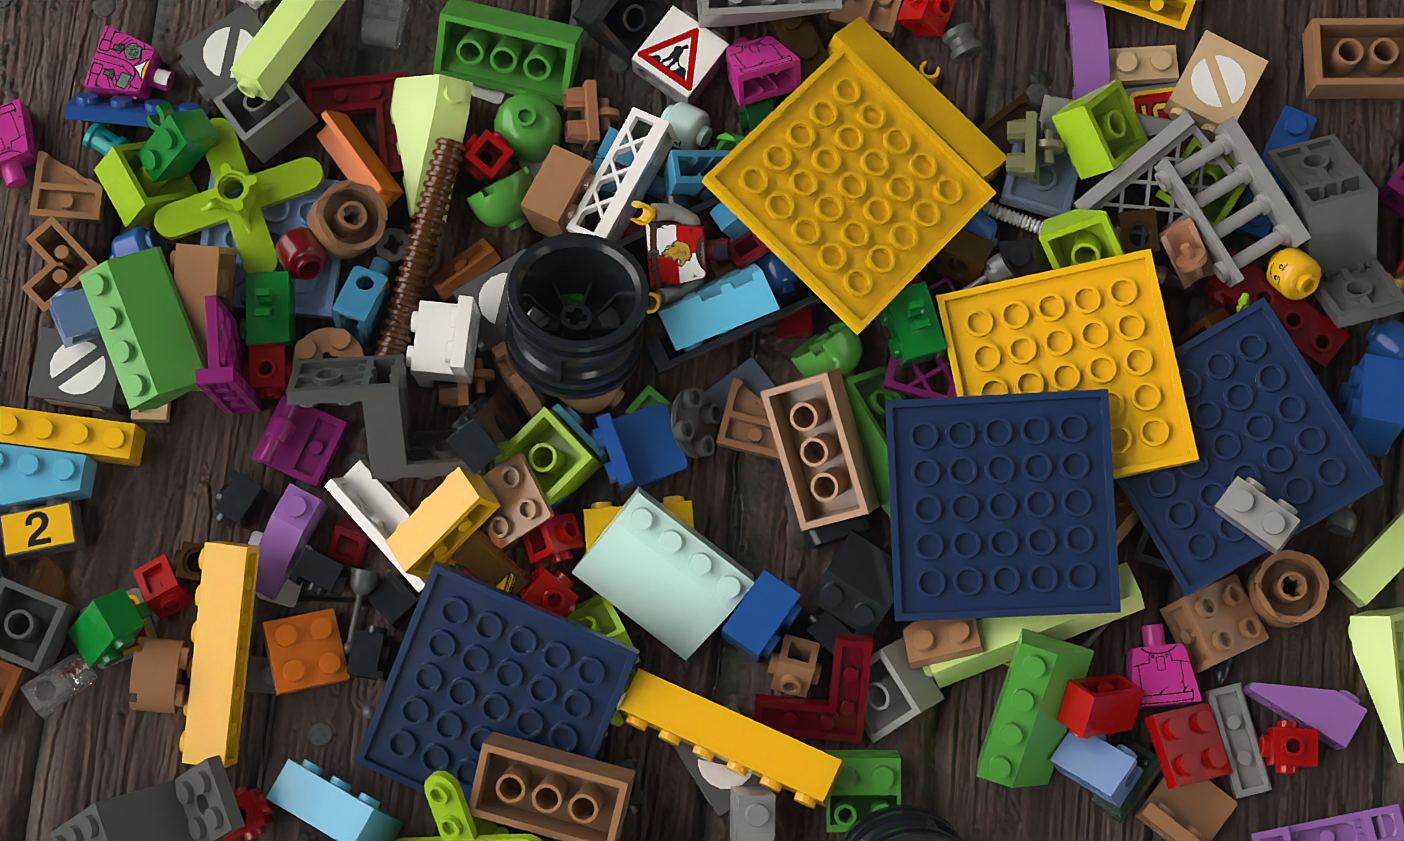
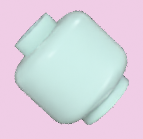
[661,102,713,150]

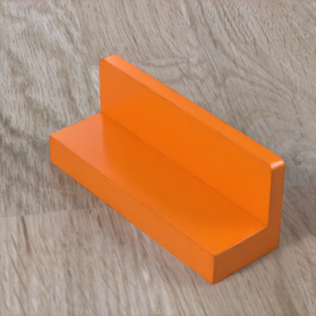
[316,110,404,209]

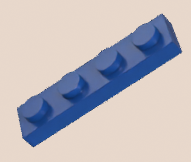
[65,92,212,127]
[1234,104,1317,241]

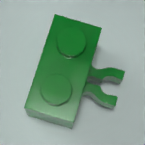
[137,102,219,183]
[240,271,296,349]
[878,281,948,369]
[68,588,151,668]

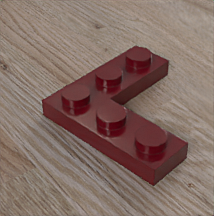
[304,71,409,177]
[754,633,873,743]

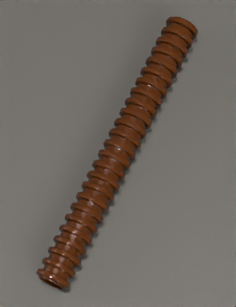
[373,137,466,356]

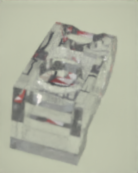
[20,652,97,720]

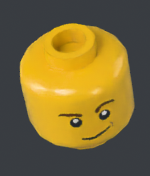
[1266,247,1321,300]

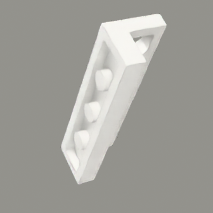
[566,107,677,242]
[324,459,459,592]

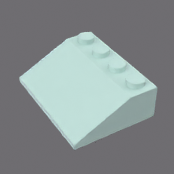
[571,487,755,661]

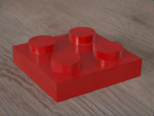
[1144,702,1233,790]

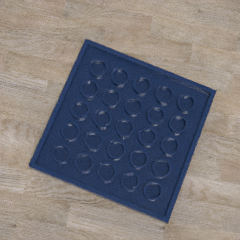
[1115,297,1384,597]
[885,389,1121,622]
[355,561,640,841]

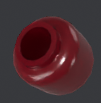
[275,227,328,280]

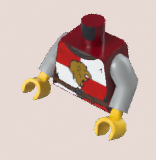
[630,200,730,314]

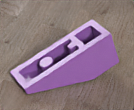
[255,483,328,601]
[1243,682,1367,750]

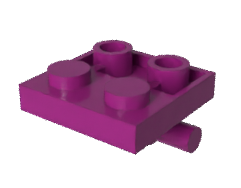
[252,394,349,489]

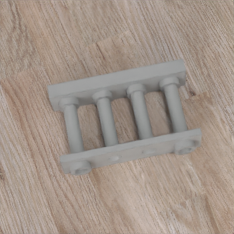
[1153,116,1312,288]

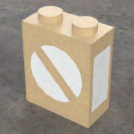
[1163,30,1269,141]

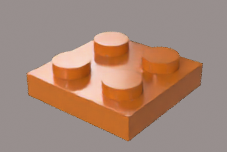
[260,608,350,696]

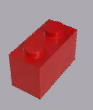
[1056,673,1145,739]

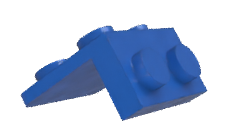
[592,403,688,493]

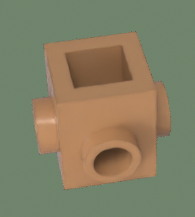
[767,634,822,698]

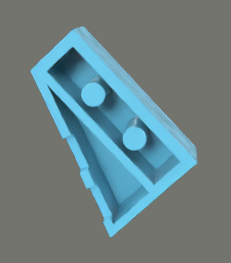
[657,262,780,352]
[0,444,97,513]
[266,759,404,841]

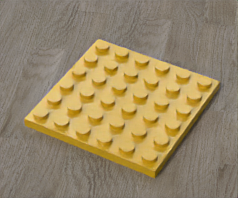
[701,43,997,335]
[936,248,1199,479]

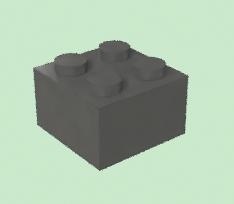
[213,80,318,164]
[0,577,79,676]

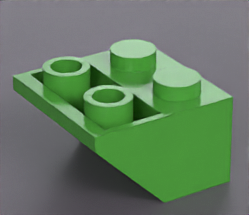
[824,750,901,832]

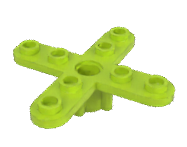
[154,117,324,273]
[395,771,542,841]

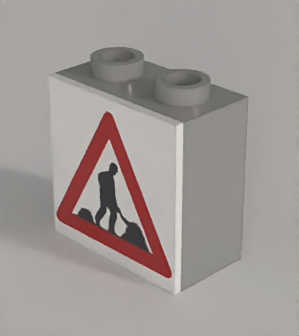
[632,5,729,105]

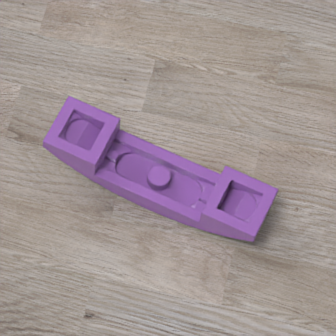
[1065,0,1110,100]
[1250,804,1404,841]

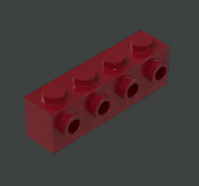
[1202,249,1350,375]

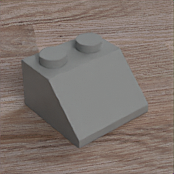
[864,637,945,743]

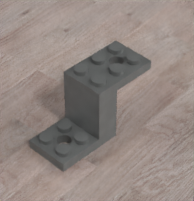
[1267,134,1404,328]
[286,354,482,482]
[50,755,245,841]

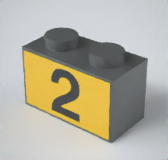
[0,498,86,562]

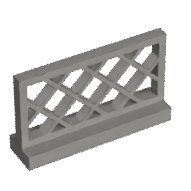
[1072,111,1234,246]

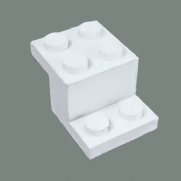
[406,295,481,388]

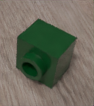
[738,97,774,134]

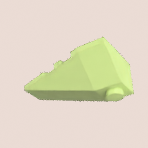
[390,74,473,223]
[1348,607,1404,763]

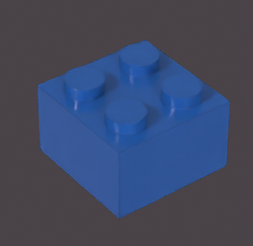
[1338,353,1404,457]
[722,570,802,663]

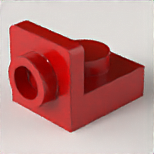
[133,553,192,619]

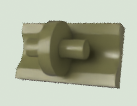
[1006,111,1064,184]

